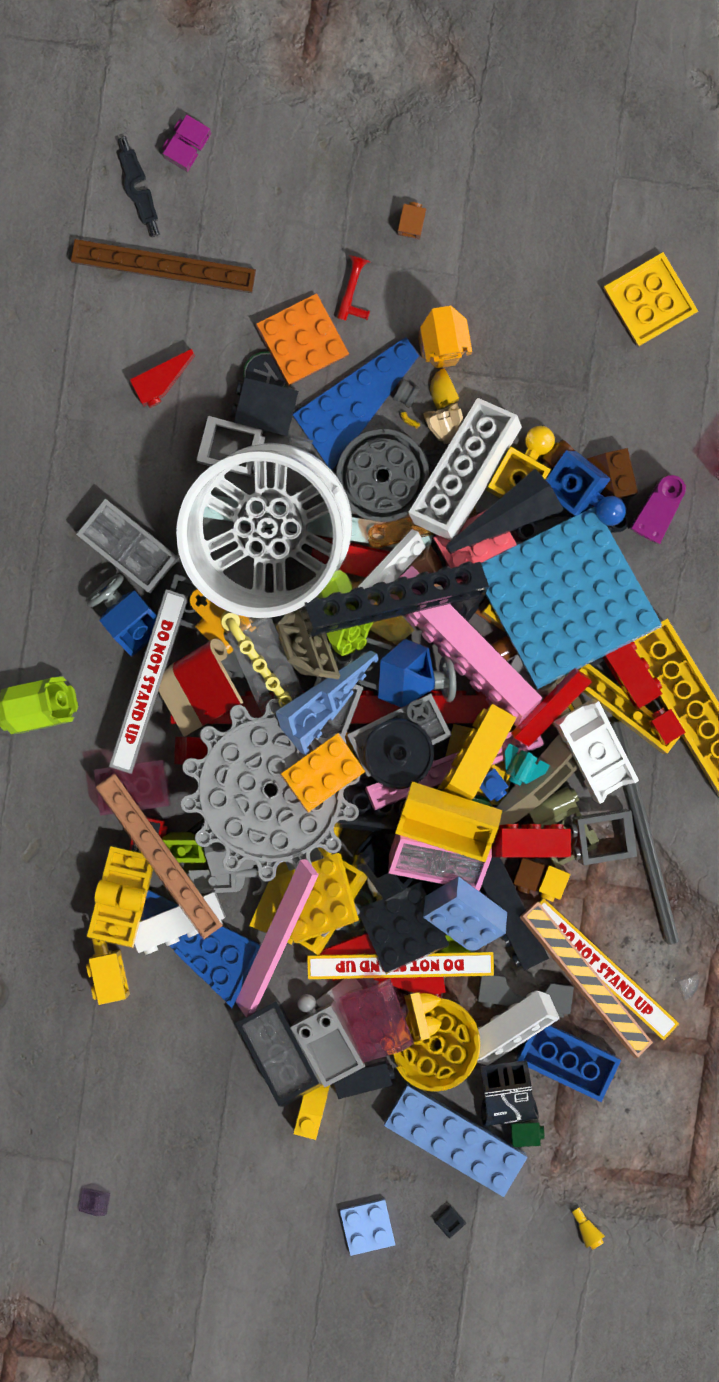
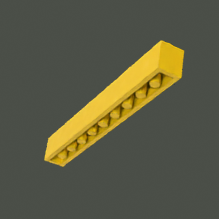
[481,603,680,754]

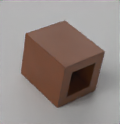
[398,202,426,240]

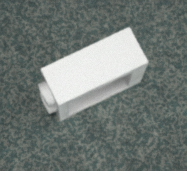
[196,416,265,477]

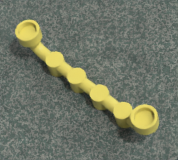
[220,611,292,707]

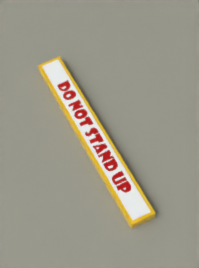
[539,898,679,1040]
[307,952,494,979]

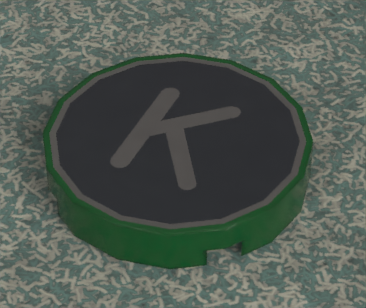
[243,352,287,388]

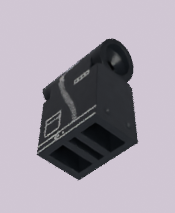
[481,1060,539,1126]

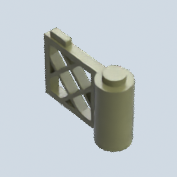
[529,786,599,868]

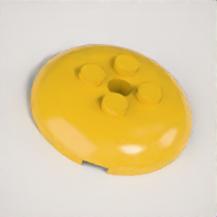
[391,998,480,1092]

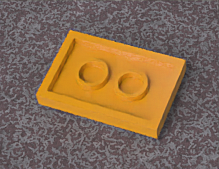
[280,733,365,813]

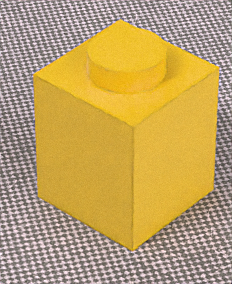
[537,864,570,902]

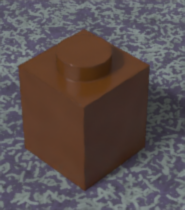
[512,857,545,894]

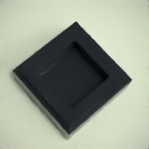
[434,1205,466,1239]

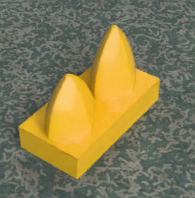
[404,993,442,1041]

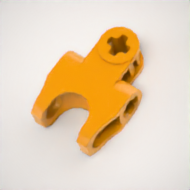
[190,589,256,655]

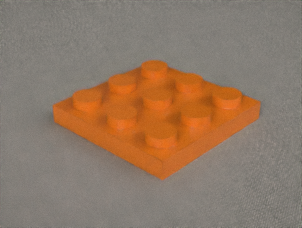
[256,293,349,386]

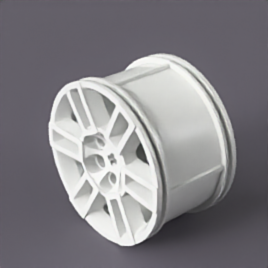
[176,443,352,618]

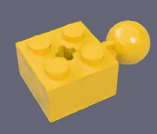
[486,426,555,498]

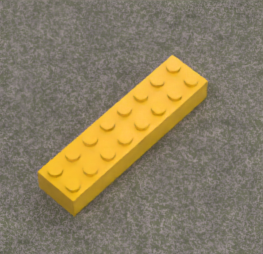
[634,618,719,797]

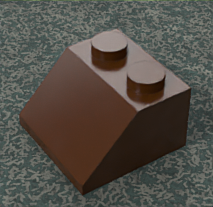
[587,448,638,499]

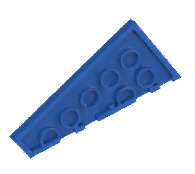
[293,337,419,471]
[141,890,261,1008]

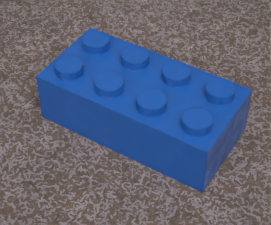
[516,1025,621,1102]

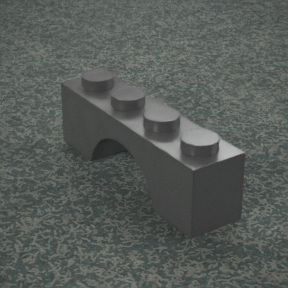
[477,974,574,1017]

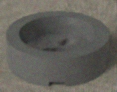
[337,429,431,523]

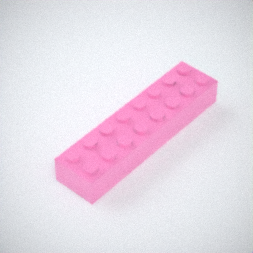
[390,566,542,727]

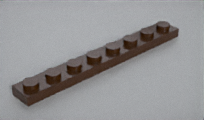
[71,239,256,293]

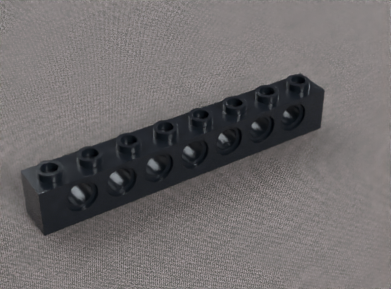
[301,561,490,637]

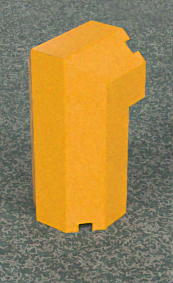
[419,305,472,368]

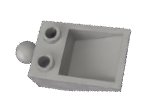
[291,994,365,1088]

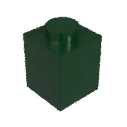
[511,1119,545,1147]

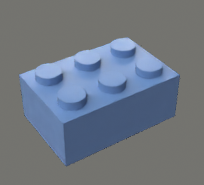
[423,876,507,952]

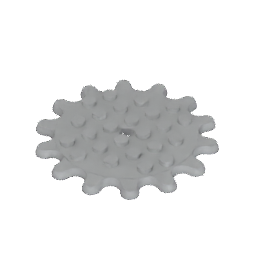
[181,699,360,881]

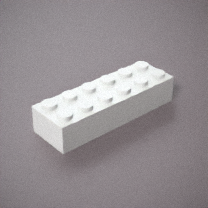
[408,398,522,541]

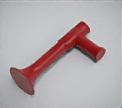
[337,255,371,321]

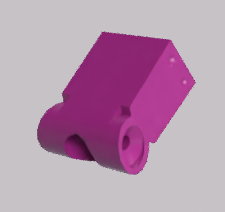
[629,475,686,544]

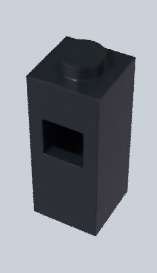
[334,1061,395,1099]

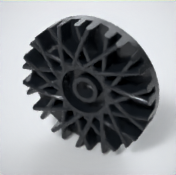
[363,719,434,789]

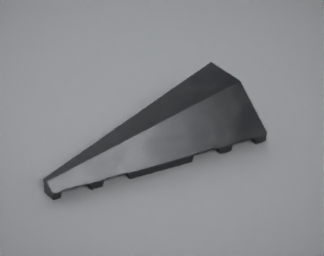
[446,469,563,554]

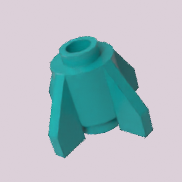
[505,743,550,786]

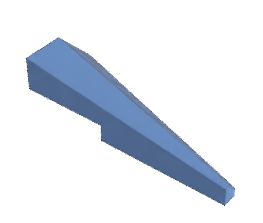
[276,651,379,755]

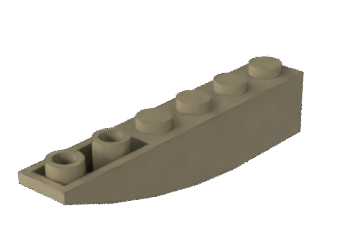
[496,734,579,829]

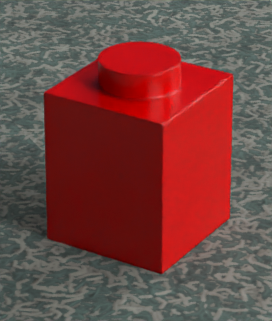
[648,708,686,745]

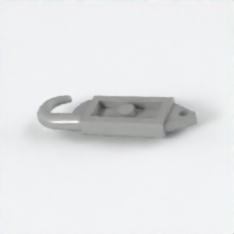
[187,868,268,896]

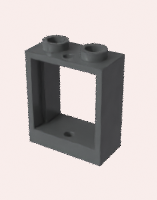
[570,809,637,865]

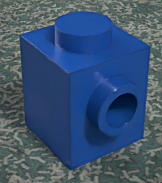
[480,768,509,802]

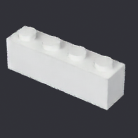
[134,891,226,955]
[477,991,560,1066]

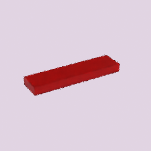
[511,668,592,747]

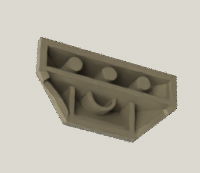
[276,607,340,679]

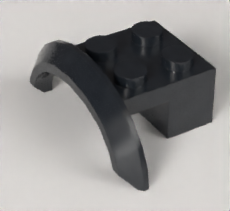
[352,832,414,900]

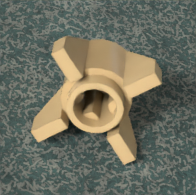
[423,403,463,444]

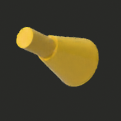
[572,1207,605,1250]

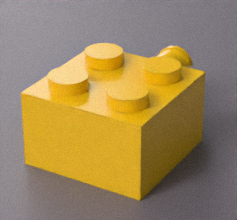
[86,939,130,1005]

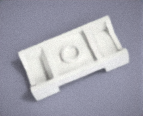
[554,699,639,804]

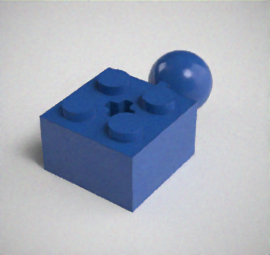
[546,450,626,526]

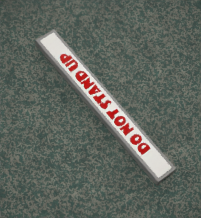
[109,589,188,774]

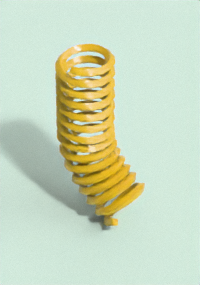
[400,412,420,429]

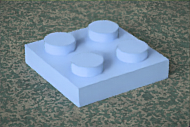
[340,1199,395,1256]

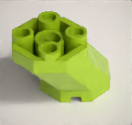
[316,570,373,656]
[0,677,78,734]

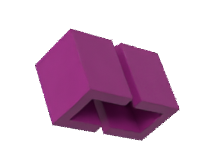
[162,115,211,173]

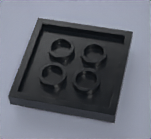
[359,882,449,974]

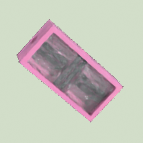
[389,834,492,891]

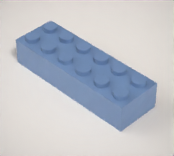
[384,1082,527,1197]

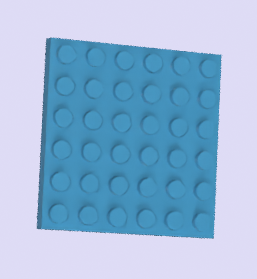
[481,507,662,689]

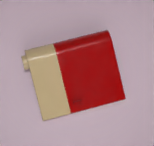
[159,639,243,737]

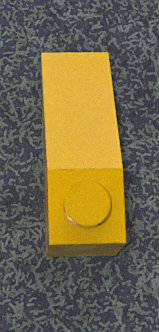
[294,1085,330,1140]

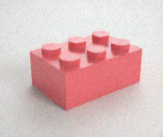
[434,509,517,583]

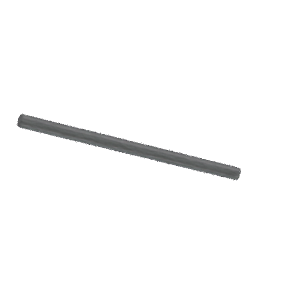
[611,721,679,945]

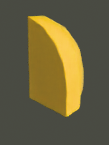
[430,368,459,410]

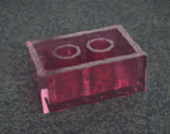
[94,760,171,816]
[339,978,414,1063]

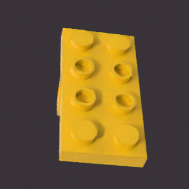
[87,846,153,948]

